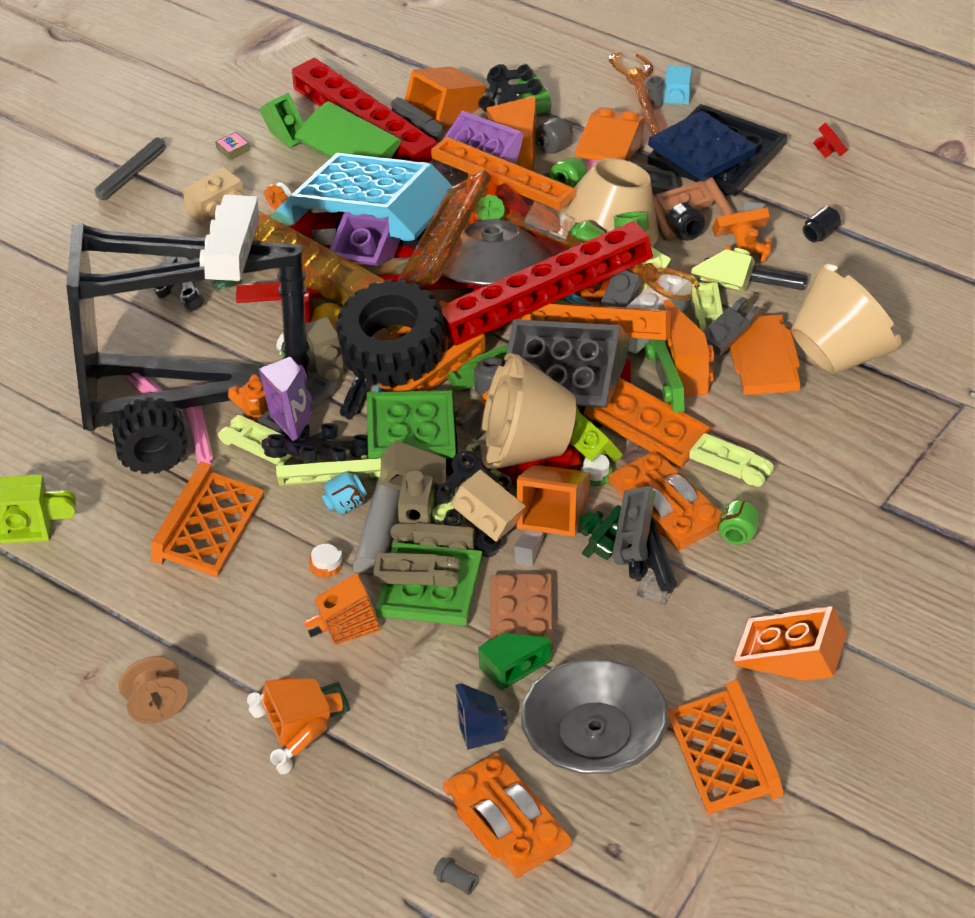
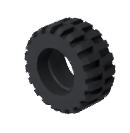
[336,279,447,387]

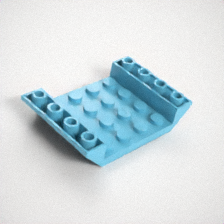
[270,153,457,241]

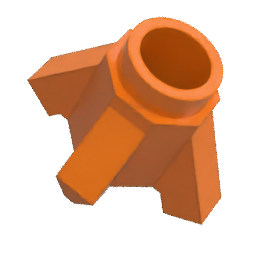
[228,375,268,423]

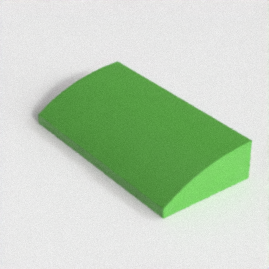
[295,101,402,159]

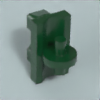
[580,504,621,561]

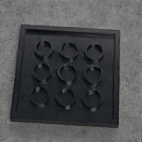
[648,104,787,197]

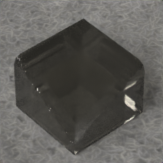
[453,398,485,441]

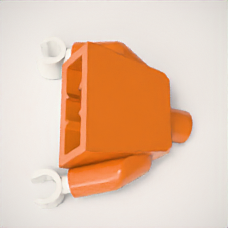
[247,676,343,774]

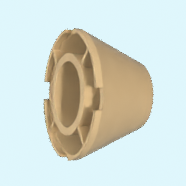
[555,158,659,247]
[791,264,902,374]
[480,353,576,469]

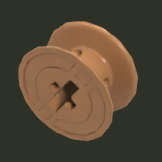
[118,656,188,724]

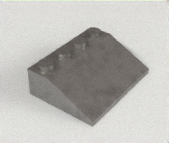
[504,319,630,408]

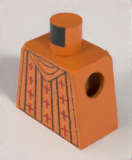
[303,573,381,645]

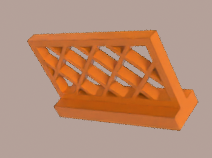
[377,300,485,392]
[151,461,264,577]
[668,679,784,815]

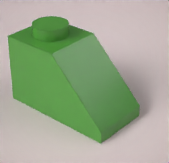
[259,93,304,148]

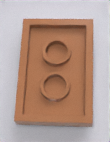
[490,573,552,650]

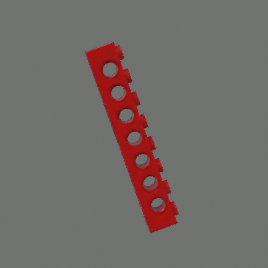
[291,57,439,165]
[441,221,653,346]

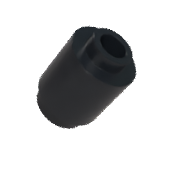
[803,206,841,243]

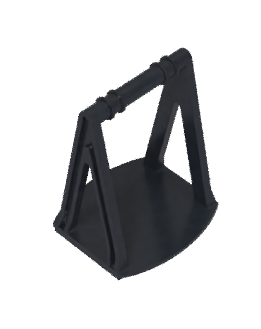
[66,223,310,431]

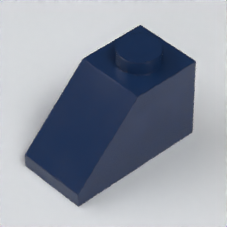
[455,683,508,750]

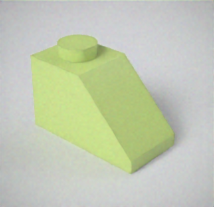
[691,248,755,293]

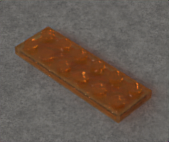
[397,170,492,286]

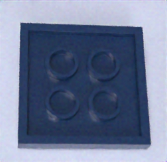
[648,111,757,182]

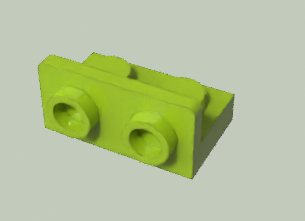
[570,409,623,463]

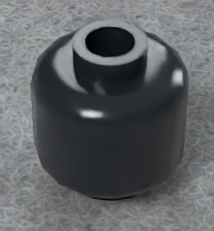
[667,203,705,241]

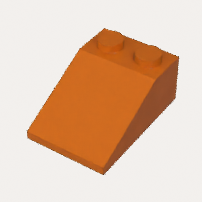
[575,107,645,161]
[663,300,714,397]
[733,606,847,681]

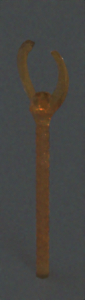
[609,52,660,154]
[508,212,700,300]

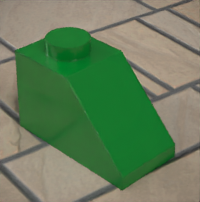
[478,633,552,691]

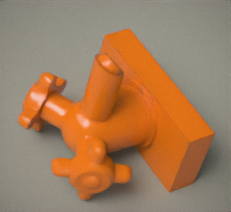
[712,208,772,262]

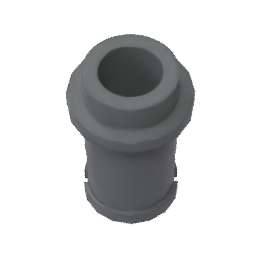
[645,76,665,109]
[434,857,479,895]

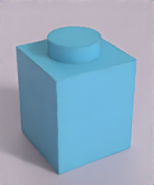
[664,66,692,104]

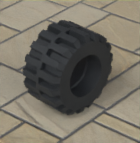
[112,397,188,474]

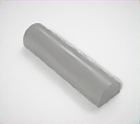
[353,477,400,574]

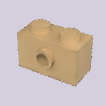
[183,167,244,223]
[450,470,526,542]

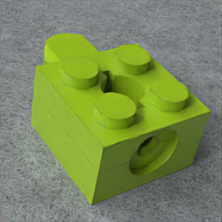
[0,475,76,544]

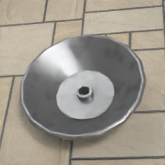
[431,219,553,286]
[521,659,669,774]

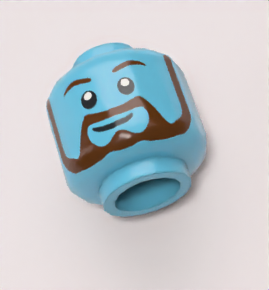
[321,472,367,515]

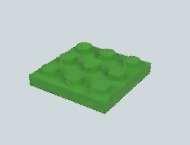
[367,390,456,459]
[375,542,483,626]

